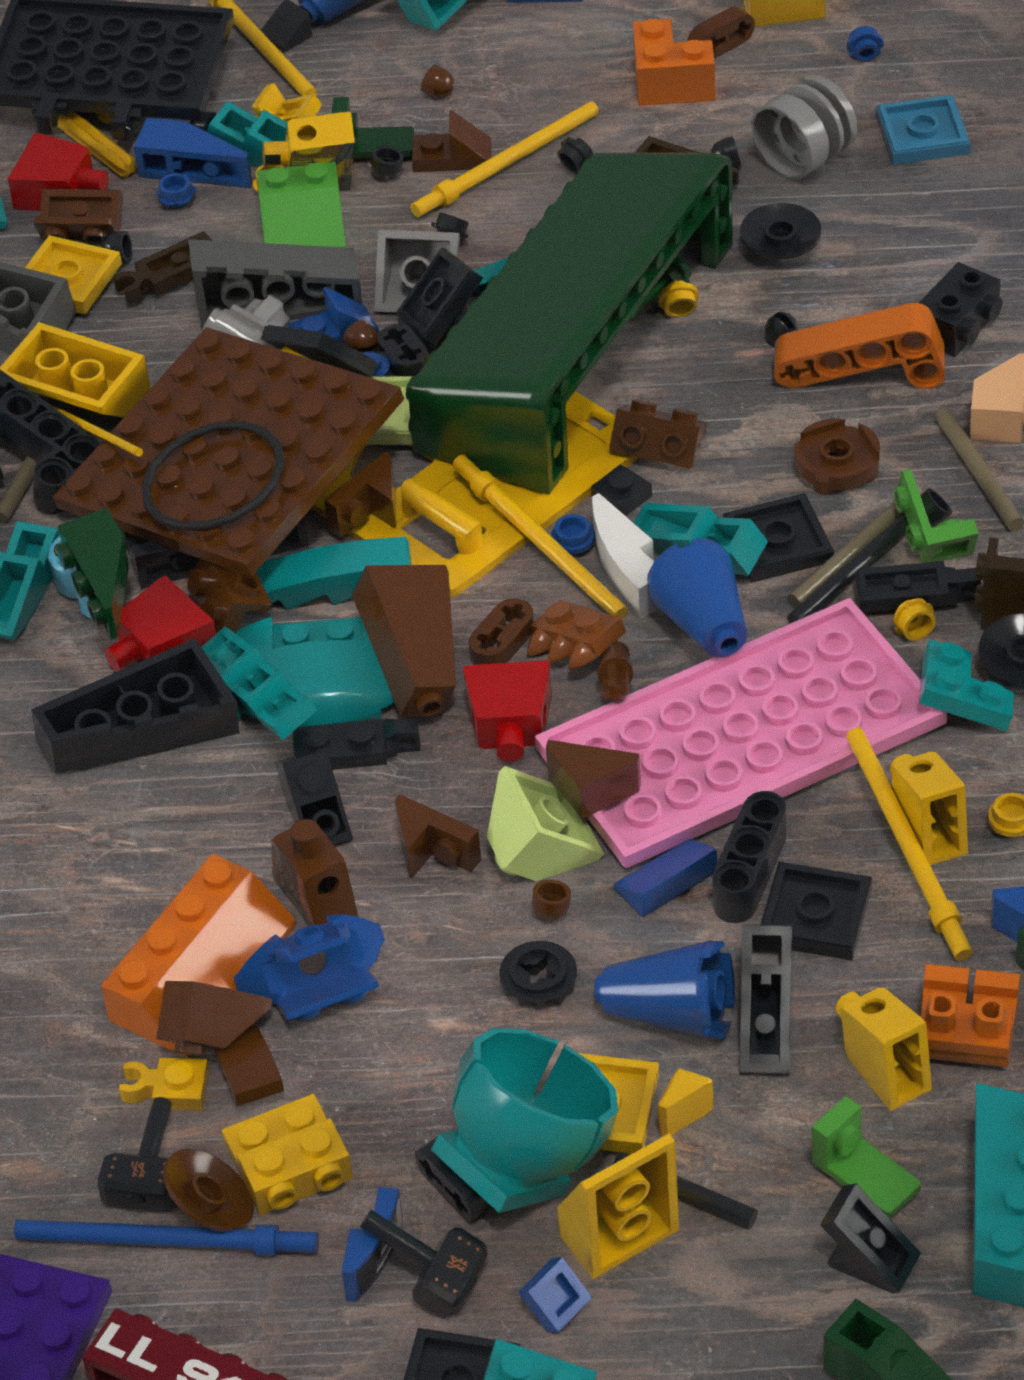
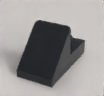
[820,1183,921,1293]

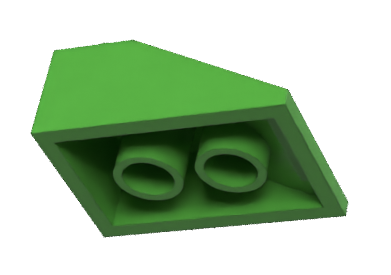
[257,162,346,248]

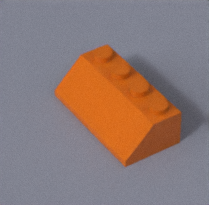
[101,853,297,1058]

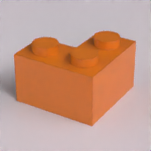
[633,19,716,106]

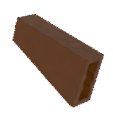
[352,565,456,717]

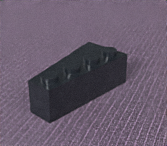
[31,638,240,774]

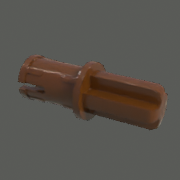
[597,641,633,704]

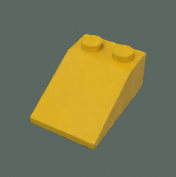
[557,1133,679,1279]

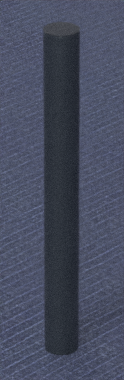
[787,516,909,623]

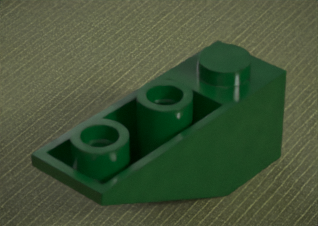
[56,508,129,641]
[823,1298,952,1380]

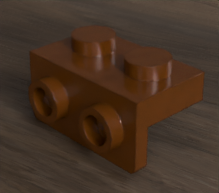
[34,189,123,244]
[609,399,708,468]
[187,558,272,633]

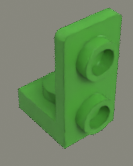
[893,469,979,563]
[812,1096,921,1218]

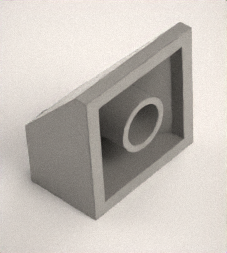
[374,230,460,313]

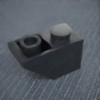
[275,748,353,845]

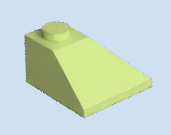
[487,766,604,881]

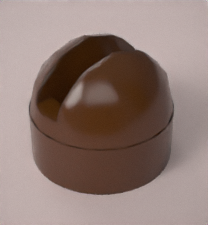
[421,65,454,99]
[343,320,378,353]
[532,879,571,922]

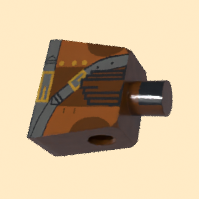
[271,819,358,926]

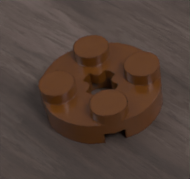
[794,418,880,495]

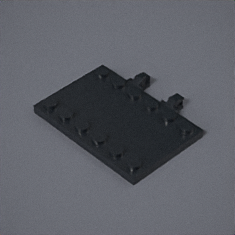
[0,0,234,141]

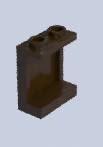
[974,537,1024,631]

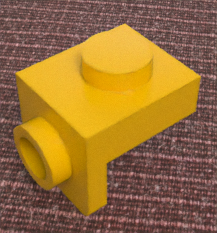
[253,83,322,122]

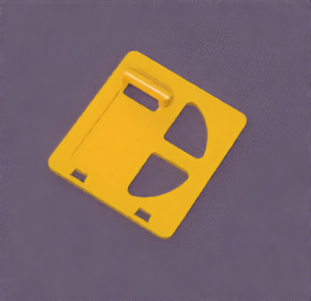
[311,391,639,598]

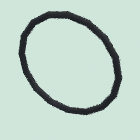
[141,421,285,531]

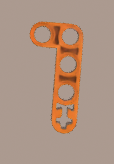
[773,303,945,389]

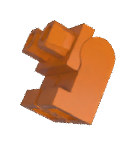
[920,964,1021,1068]

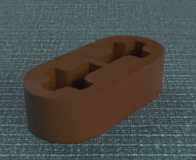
[687,6,755,59]
[469,598,534,665]

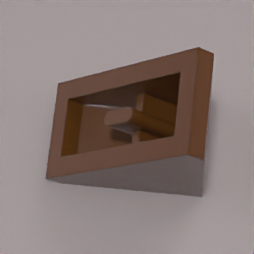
[546,740,641,819]

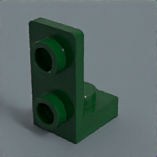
[332,97,415,160]

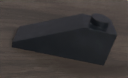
[739,925,793,1075]

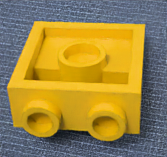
[221,1093,353,1216]

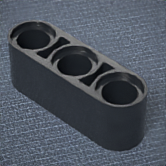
[712,791,786,923]

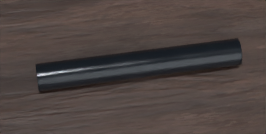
[613,1152,758,1229]

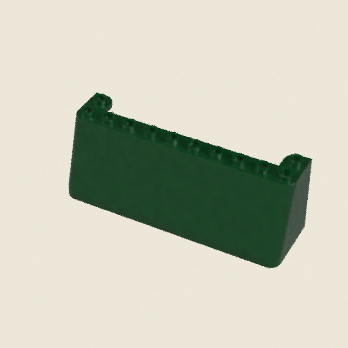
[406,153,733,494]

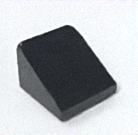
[261,0,312,52]

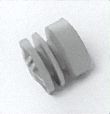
[751,75,857,180]

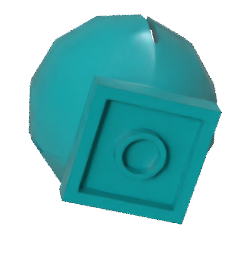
[431,1028,618,1213]

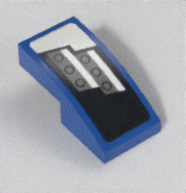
[342,1187,403,1302]

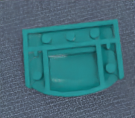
[236,617,394,729]

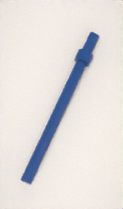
[14,1219,319,1256]

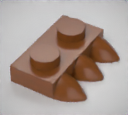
[527,600,626,670]

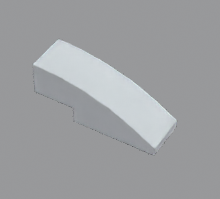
[592,493,659,620]

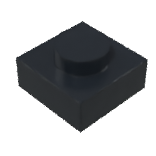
[591,464,652,516]

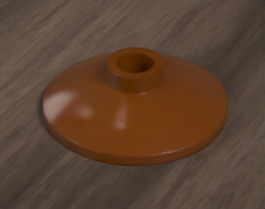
[163,1149,254,1232]

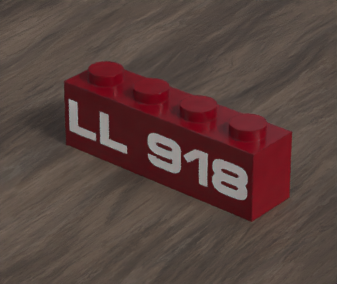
[82,1308,288,1380]

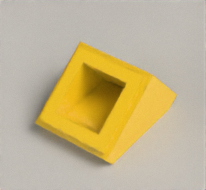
[658,1068,714,1136]

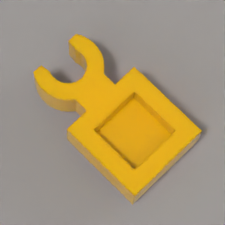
[119,1057,210,1111]

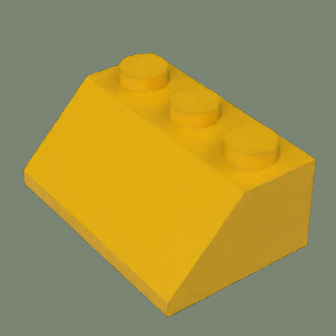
[0,322,151,417]

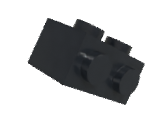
[919,262,1003,357]

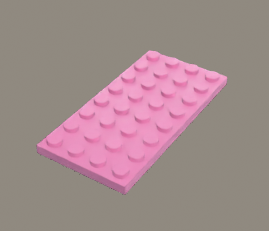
[535,598,947,869]

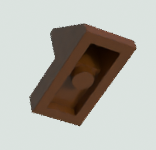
[412,111,491,173]
[324,452,396,538]
[395,794,481,878]

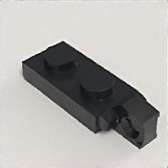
[855,561,982,613]
[293,718,420,770]

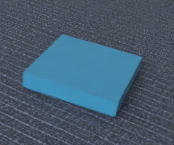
[876,95,971,165]

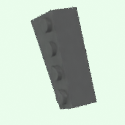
[188,239,363,329]
[0,262,76,354]

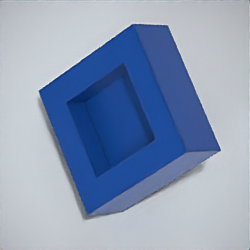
[518,1257,592,1332]

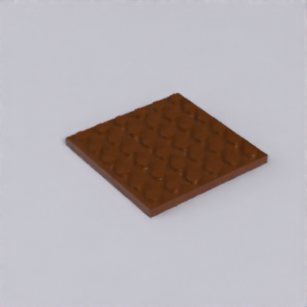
[52,327,404,577]

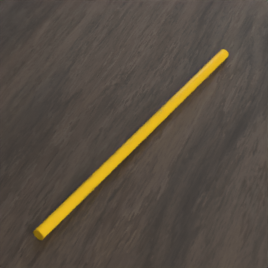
[42,399,143,456]

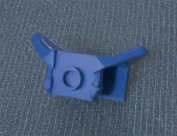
[234,914,385,1021]

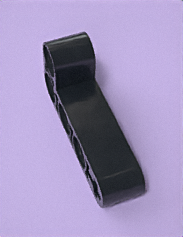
[0,370,100,514]

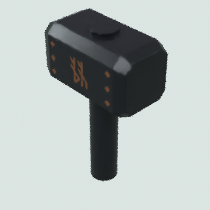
[97,1097,177,1212]
[360,1209,488,1318]

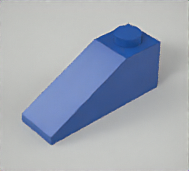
[134,117,253,188]

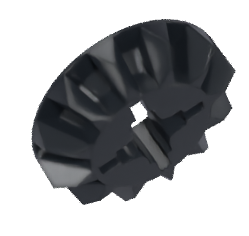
[499,941,577,1009]

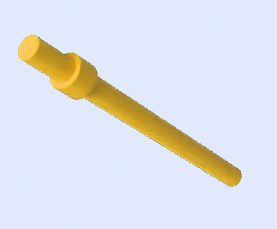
[207,0,317,96]
[410,101,599,218]
[452,454,628,619]
[846,727,973,961]

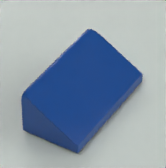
[614,839,718,917]

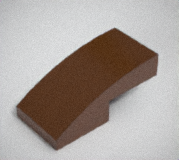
[212,1024,284,1106]

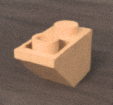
[970,353,1024,443]

